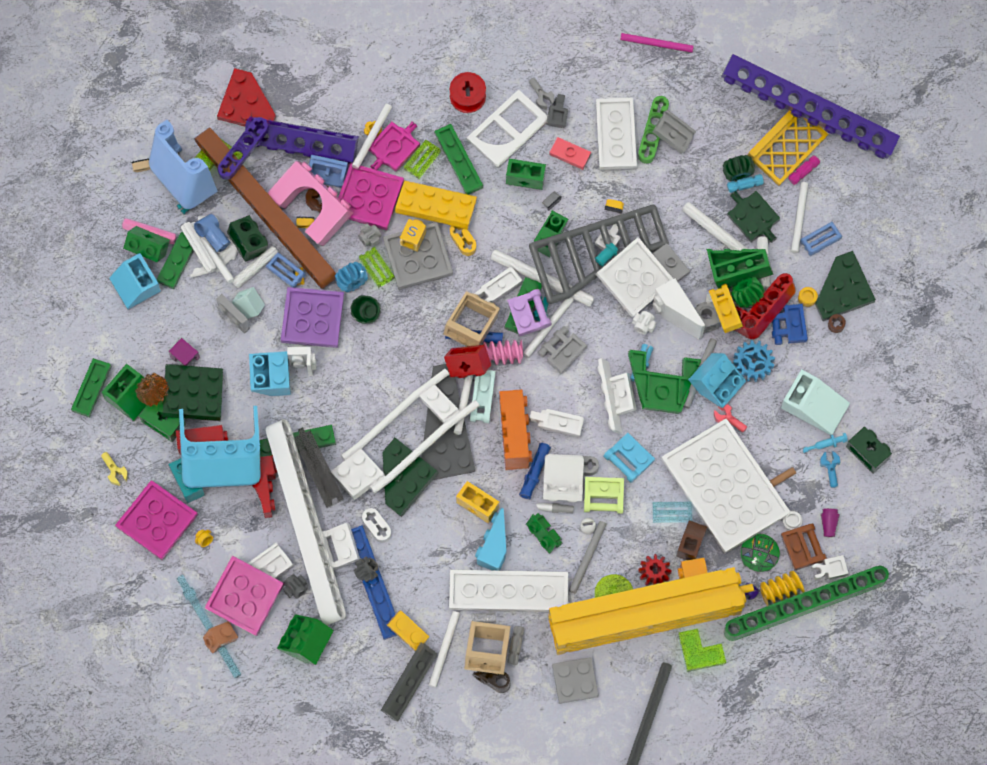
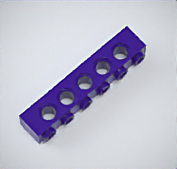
[243,117,359,163]

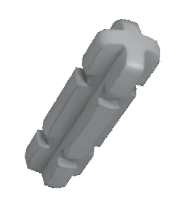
[507,626,524,665]

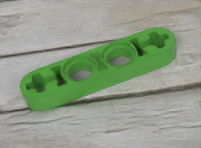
[638,96,669,164]

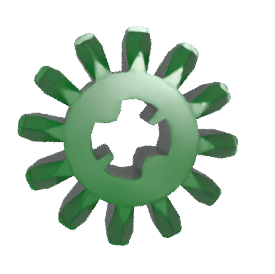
[731,277,765,308]

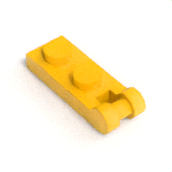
[709,284,743,333]

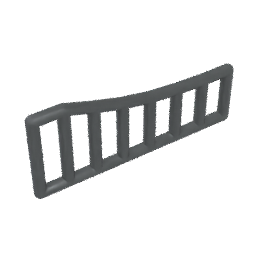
[529,204,669,304]

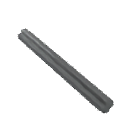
[626,662,672,765]

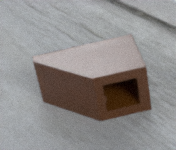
[676,520,707,560]

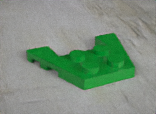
[628,349,701,414]

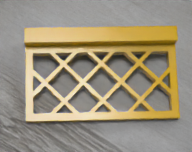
[747,110,828,186]

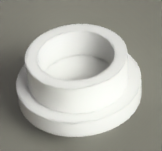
[783,511,802,530]

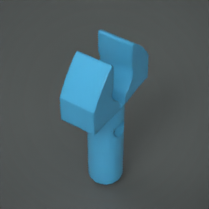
[820,451,841,488]

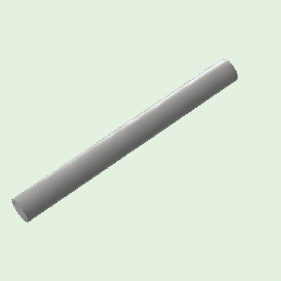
[684,338,717,409]
[569,521,606,594]

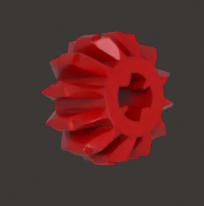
[638,554,672,586]

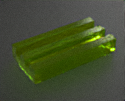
[404,140,441,179]
[359,247,395,288]

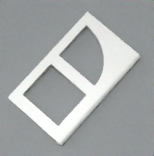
[467,90,548,168]

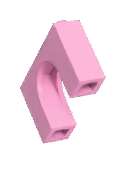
[268,161,353,246]

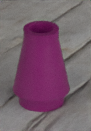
[820,508,840,537]

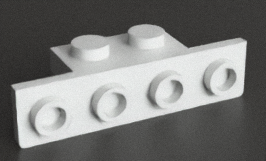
[597,358,637,435]

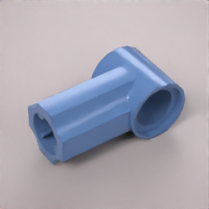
[194,214,231,252]

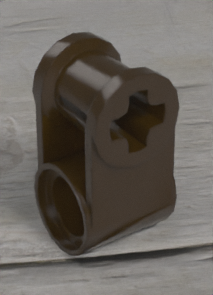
[472,663,511,693]

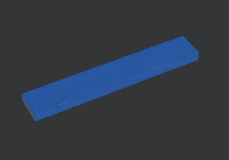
[351,525,397,640]

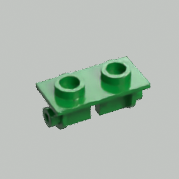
[526,513,563,554]

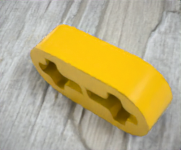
[450,225,476,256]

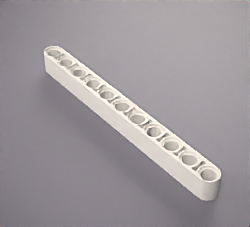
[266,419,346,625]

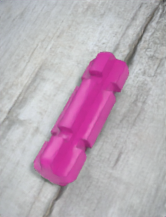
[788,155,820,185]

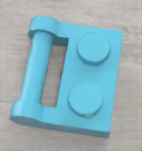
[603,433,655,483]

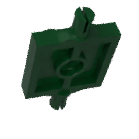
[727,191,780,243]

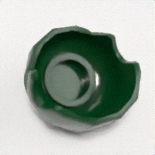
[350,295,381,324]

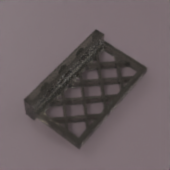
[294,427,344,508]

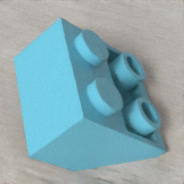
[109,253,161,309]
[249,351,291,396]
[688,353,746,408]

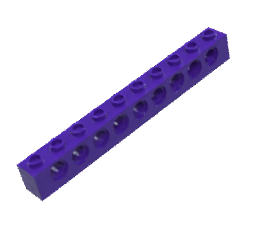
[721,54,900,159]

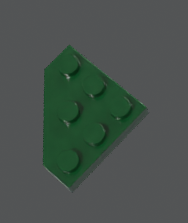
[815,251,876,321]
[382,437,439,517]

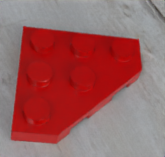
[217,68,276,127]

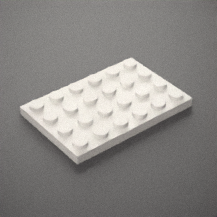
[661,418,791,554]

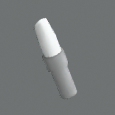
[536,503,574,514]

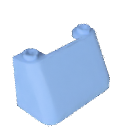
[149,120,218,209]

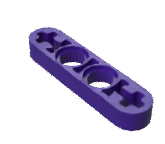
[218,117,268,180]

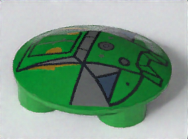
[741,534,780,572]

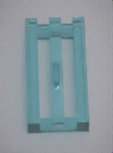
[652,502,692,523]

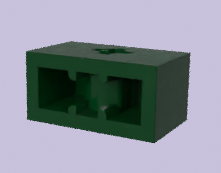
[846,426,892,474]

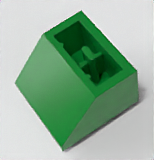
[102,363,158,422]
[277,614,334,665]

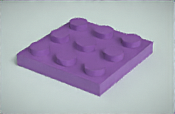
[281,287,344,348]

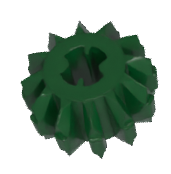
[722,155,755,181]

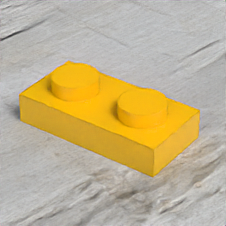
[387,610,430,651]

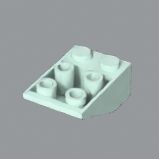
[781,369,850,435]

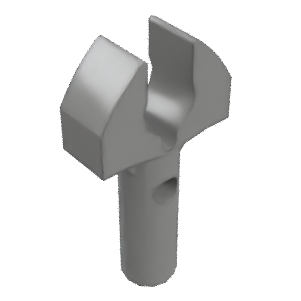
[529,78,554,110]

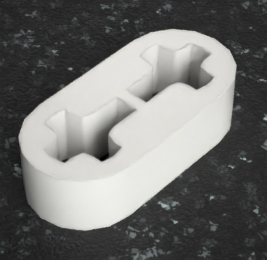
[362,508,391,543]

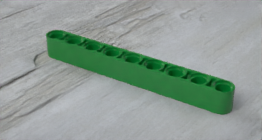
[724,565,889,641]

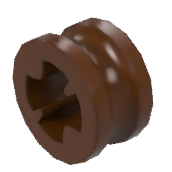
[828,314,846,333]

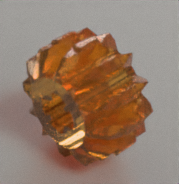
[135,373,169,407]

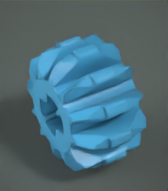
[335,262,368,292]

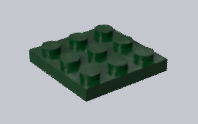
[162,364,223,421]

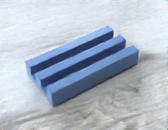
[800,222,842,257]
[266,252,307,288]

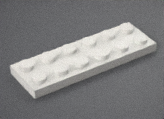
[449,570,568,612]

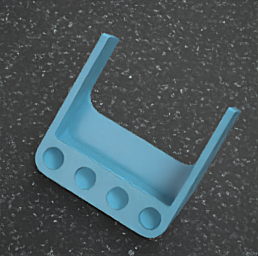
[179,406,261,488]

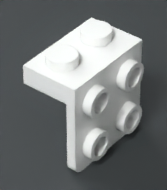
[543,454,584,502]

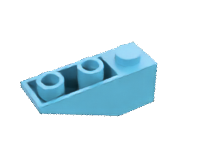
[475,508,507,571]

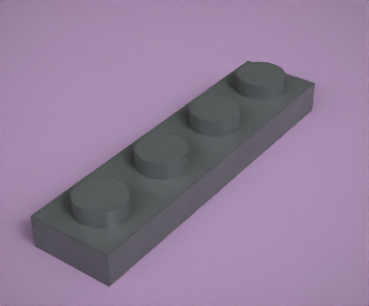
[381,642,437,722]

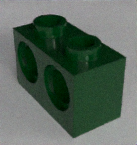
[227,215,268,262]

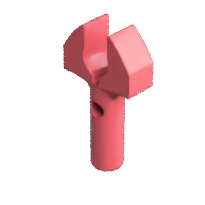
[714,404,747,432]

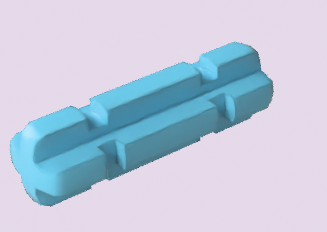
[727,174,764,193]

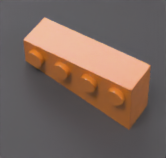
[499,389,532,470]

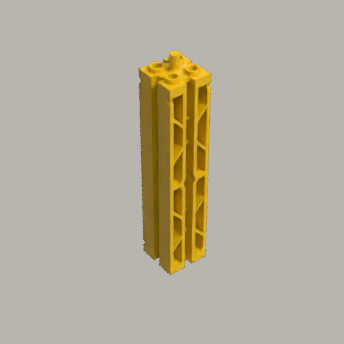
[548,567,754,655]

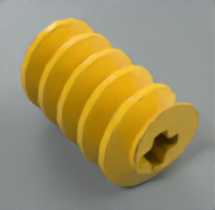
[760,571,805,606]

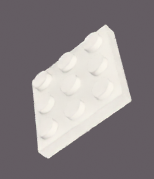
[596,237,673,317]

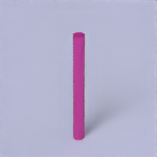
[620,33,694,53]

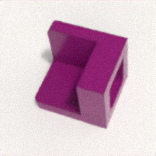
[169,338,200,366]

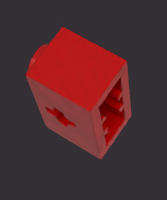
[444,344,491,378]

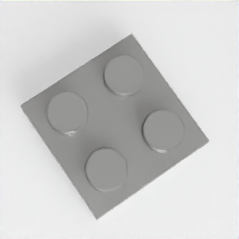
[552,657,598,704]

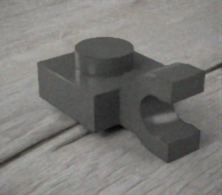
[546,94,568,129]

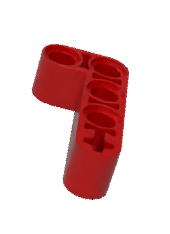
[734,273,796,339]

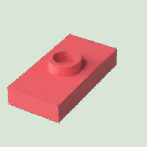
[549,137,591,170]

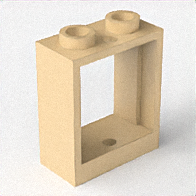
[443,291,500,346]
[464,621,511,675]

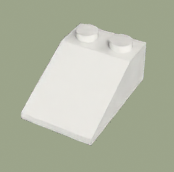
[653,279,705,340]

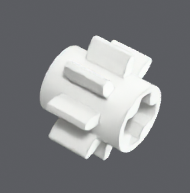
[632,311,656,335]

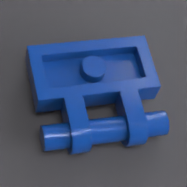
[771,304,808,345]

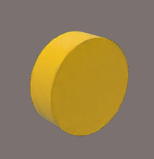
[798,287,818,307]

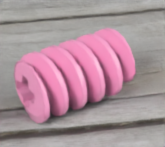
[484,339,523,365]

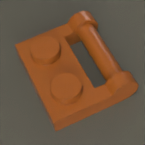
[781,523,827,571]

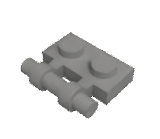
[537,326,587,374]

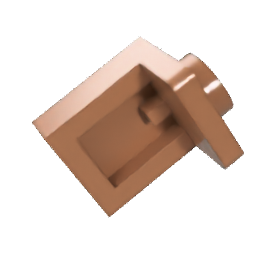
[203,621,238,653]

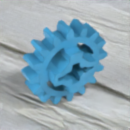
[733,340,775,382]

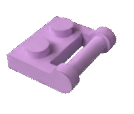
[507,289,552,336]

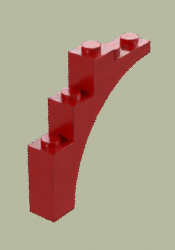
[176,425,278,518]

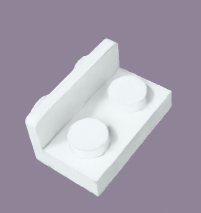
[287,347,316,376]

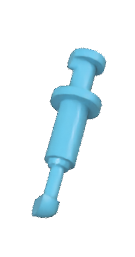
[803,433,848,453]

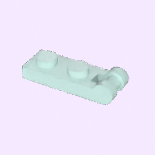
[470,370,496,424]

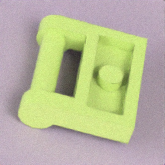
[584,477,624,514]

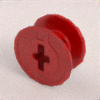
[449,72,486,113]

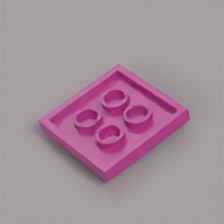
[338,163,404,230]
[115,480,198,560]
[205,556,285,636]

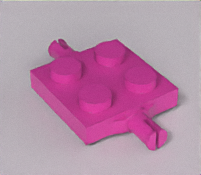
[368,121,420,172]

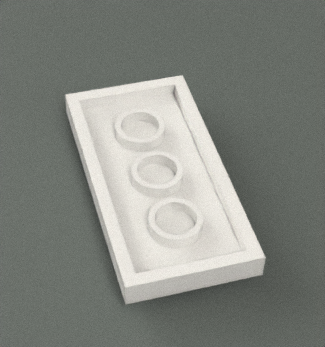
[596,98,637,170]

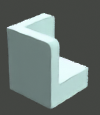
[232,287,265,319]

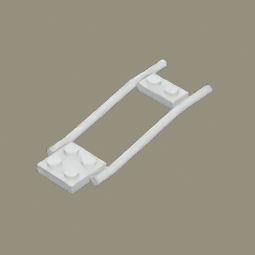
[330,369,480,500]

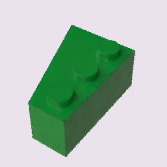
[706,249,774,289]

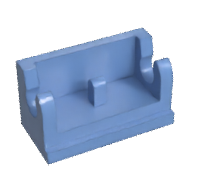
[309,155,348,188]

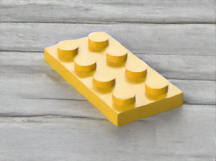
[395,180,477,229]

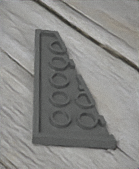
[421,364,475,480]

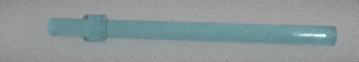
[177,575,241,678]

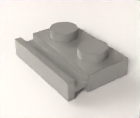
[653,110,696,154]
[216,294,250,334]

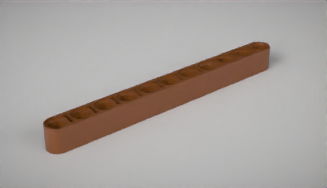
[194,127,336,289]

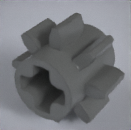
[354,556,378,582]
[283,574,307,599]

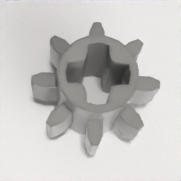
[358,224,382,248]

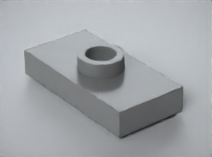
[652,243,690,282]

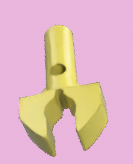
[101,452,128,486]

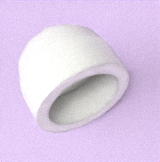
[580,518,596,535]

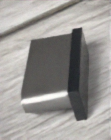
[542,191,562,211]

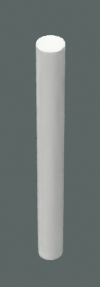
[352,104,392,169]
[791,182,808,253]
[191,222,234,283]
[523,297,574,358]
[454,375,473,435]
[429,611,460,688]

